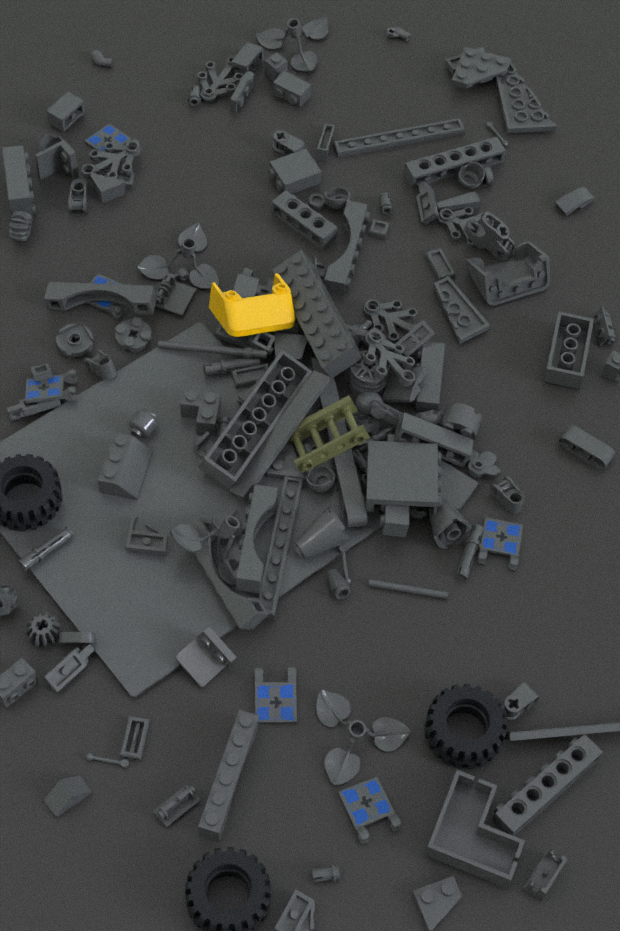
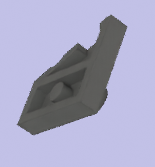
[273,889,315,931]

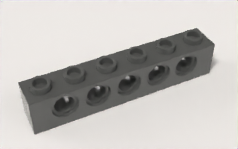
[404,137,506,189]
[492,734,603,836]

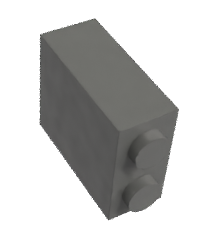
[268,149,322,194]

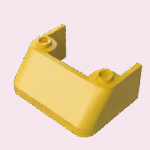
[209,273,295,337]

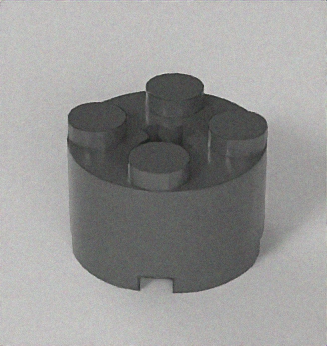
[440,403,482,441]

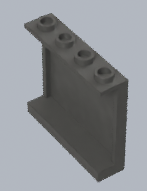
[366,441,442,515]

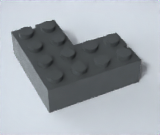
[425,770,525,889]

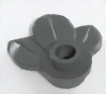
[468,449,501,477]

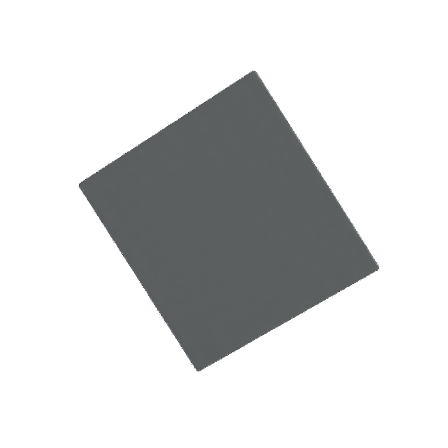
[0,322,382,698]

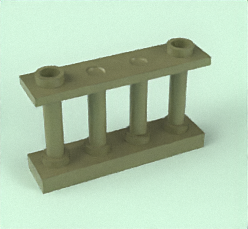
[287,395,370,473]

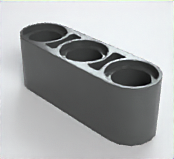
[558,425,615,470]

